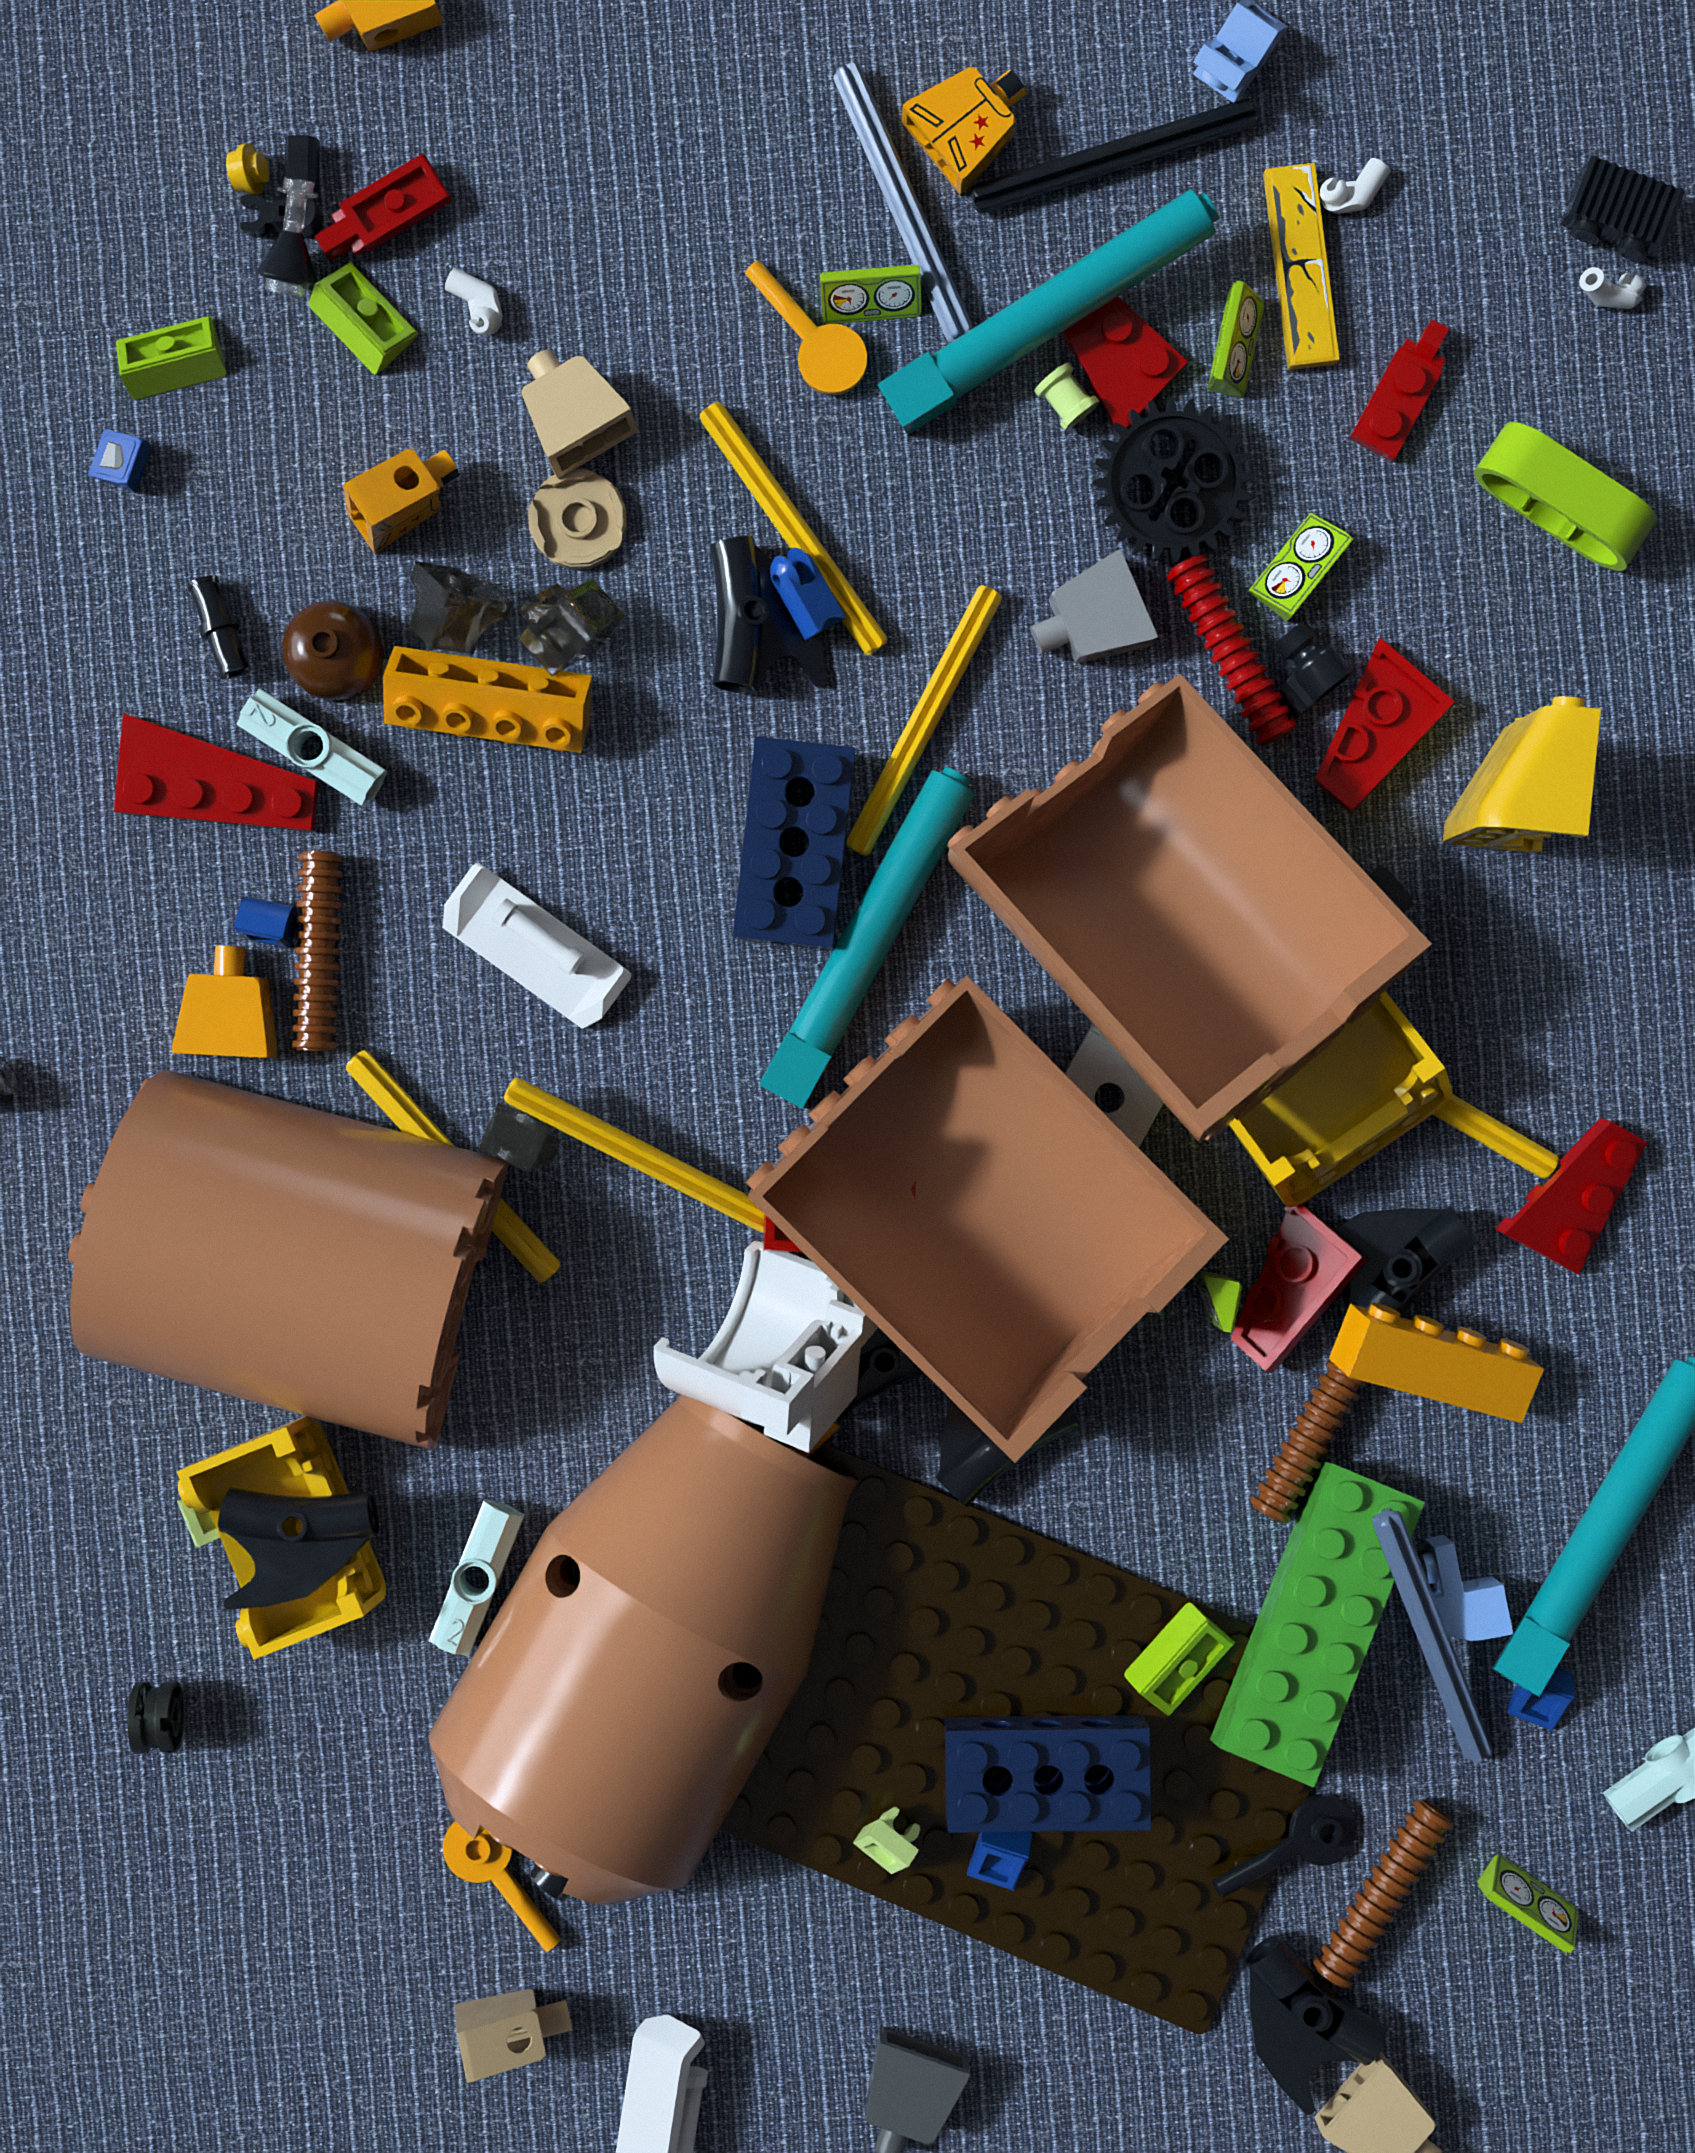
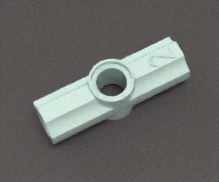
[236,689,388,807]
[429,1499,525,1656]
[1603,1727,1695,1832]

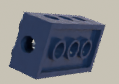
[733,736,855,951]
[944,1715,1151,1833]

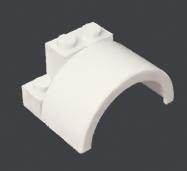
[654,1241,878,1453]

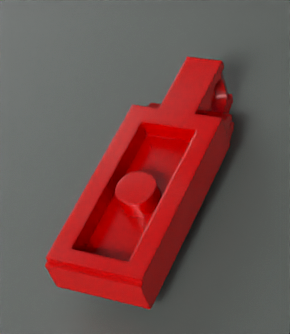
[315,154,452,262]
[1349,319,1449,462]

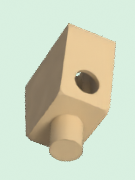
[521,350,639,479]
[455,1989,572,2083]
[1314,2051,1442,2153]

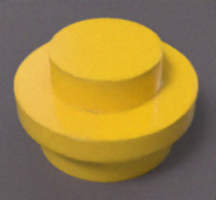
[226,143,269,195]

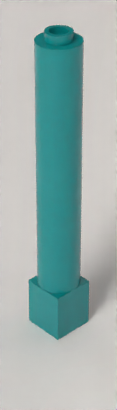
[877,189,1220,435]
[759,767,975,1109]
[1492,1356,1695,1697]

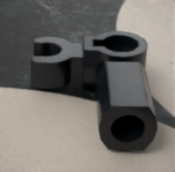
[240,135,324,238]

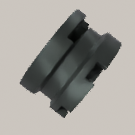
[127,1681,185,1754]

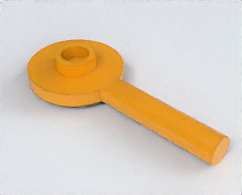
[745,260,868,395]
[443,1820,562,1952]

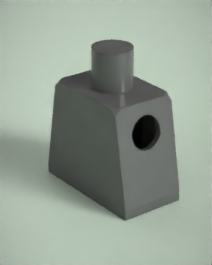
[865,2026,970,2153]

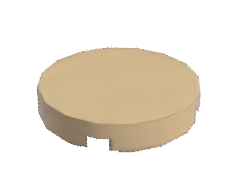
[528,469,628,570]

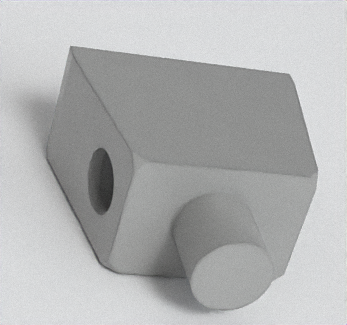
[1030,549,1158,664]

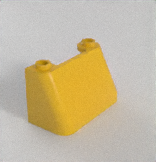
[1443,696,1601,853]
[1229,991,1453,1208]
[176,1416,386,1660]

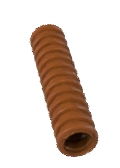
[292,851,344,1051]
[1249,1360,1368,1524]
[1313,1799,1455,1989]

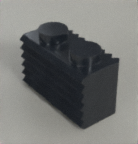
[1560,156,1685,261]

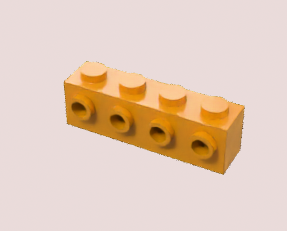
[383,646,592,753]
[1329,1303,1544,1423]

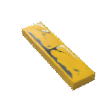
[1263,163,1340,370]

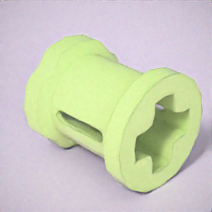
[1034,362,1100,431]

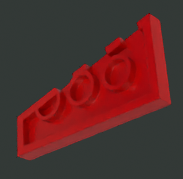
[113,713,319,832]

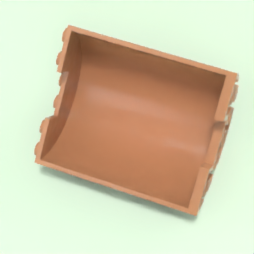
[947,674,1432,1143]
[745,975,1229,1463]
[68,1069,510,1450]

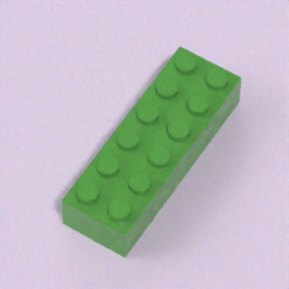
[1210,1461,1425,1788]

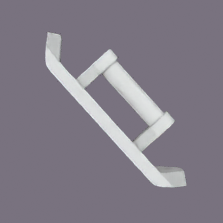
[442,863,631,1029]
[616,2014,708,2153]

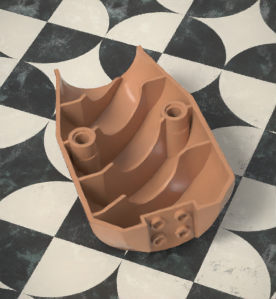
[428,1394,858,1905]

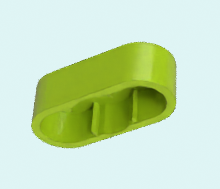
[1474,422,1658,571]

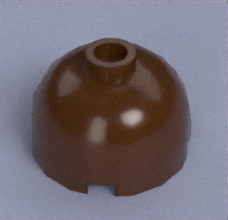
[282,600,385,702]

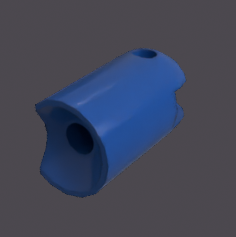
[770,548,846,640]

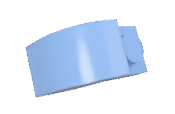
[1193,0,1288,103]
[1420,1535,1513,1641]

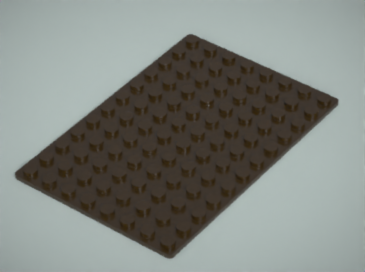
[719,1442,1357,2034]

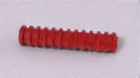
[1166,555,1297,746]

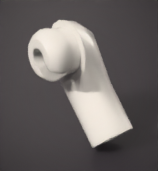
[1320,158,1391,214]
[445,267,503,335]
[1579,267,1646,309]

